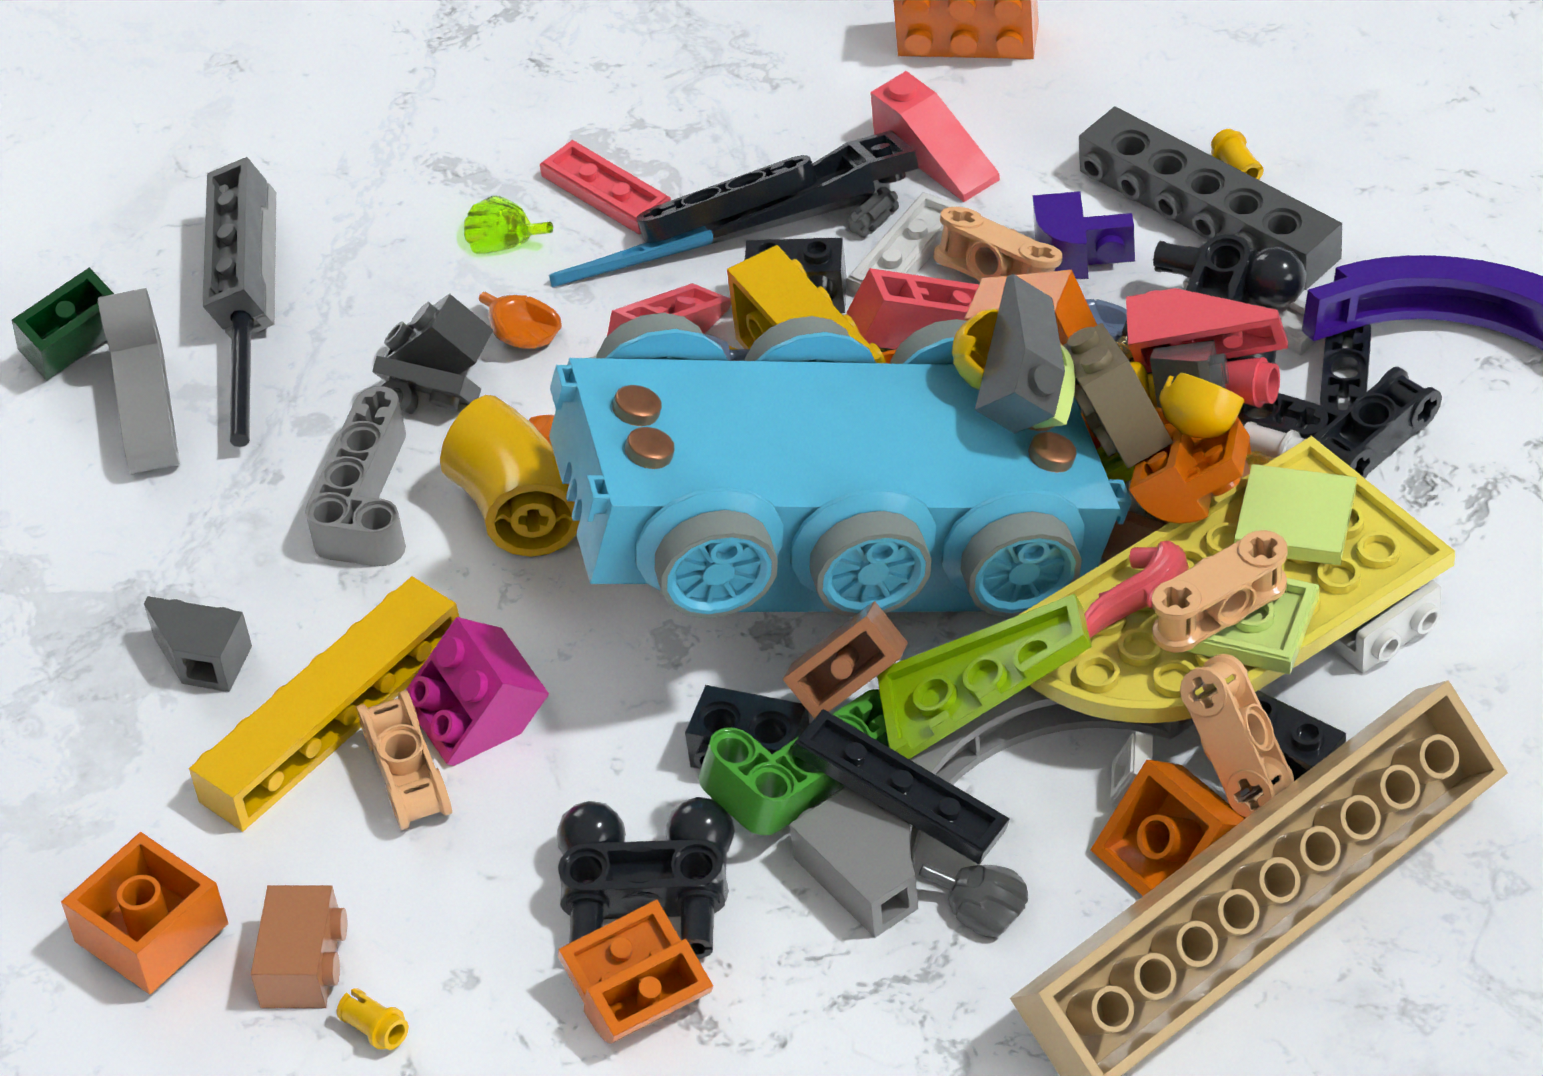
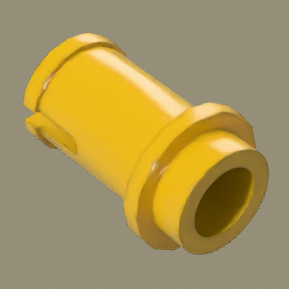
[1211,129,1264,180]
[336,988,409,1050]

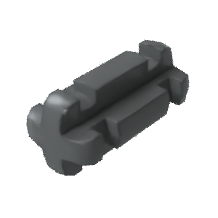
[847,186,899,237]

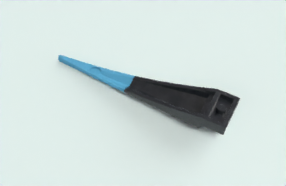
[549,130,919,287]

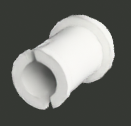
[1244,422,1305,460]

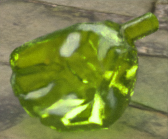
[463,195,553,254]

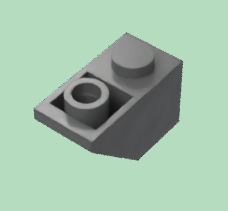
[383,293,494,375]
[1150,340,1229,408]
[144,596,252,692]

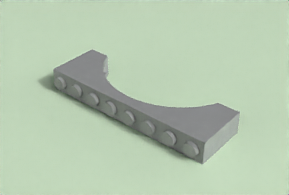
[789,686,1194,938]

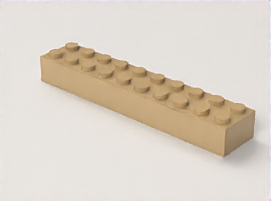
[1009,680,1508,1076]

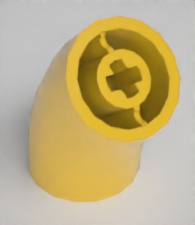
[440,395,580,557]

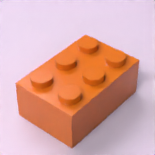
[893,0,1039,59]

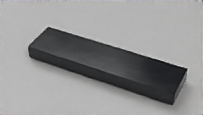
[792,709,1010,865]

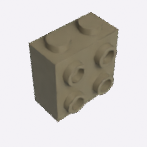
[1063,323,1174,469]

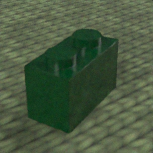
[12,267,114,381]

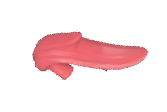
[1084,541,1189,638]

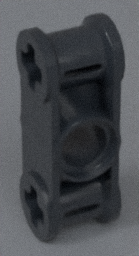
[1314,366,1442,478]

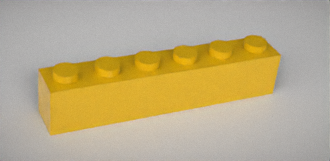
[189,576,459,832]

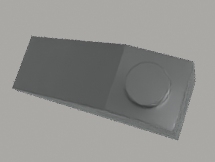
[975,274,1065,434]

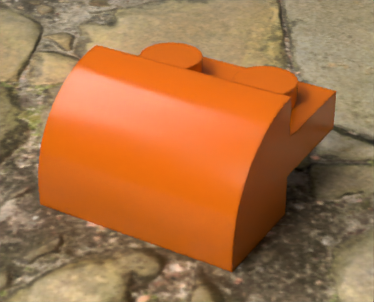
[1129,420,1250,523]
[558,900,714,1044]

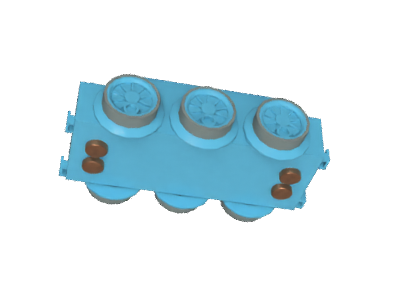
[549,313,1132,619]

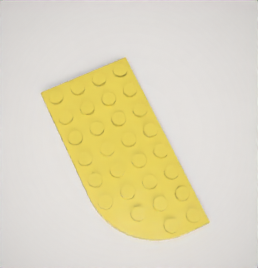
[1019,436,1455,723]

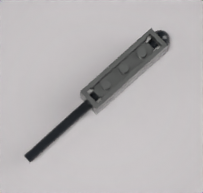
[203,157,277,447]

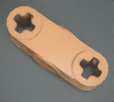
[933,207,1062,282]
[1152,530,1288,653]
[1180,654,1294,817]
[356,690,453,830]

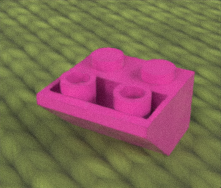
[406,617,549,766]

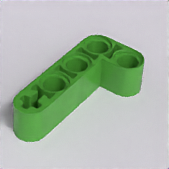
[698,689,889,835]

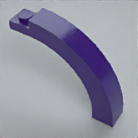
[1302,255,1543,350]

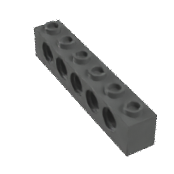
[1078,106,1342,290]

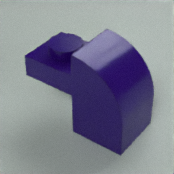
[1032,191,1135,279]

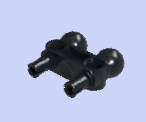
[1121,234,1307,363]
[556,797,735,958]

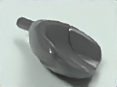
[918,863,1028,938]

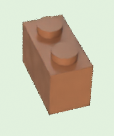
[783,601,908,719]
[250,885,348,1008]

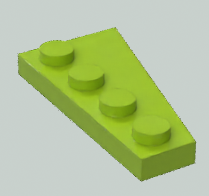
[877,594,1092,759]

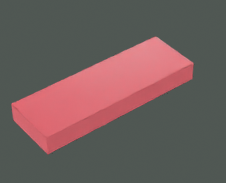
[540,140,671,235]

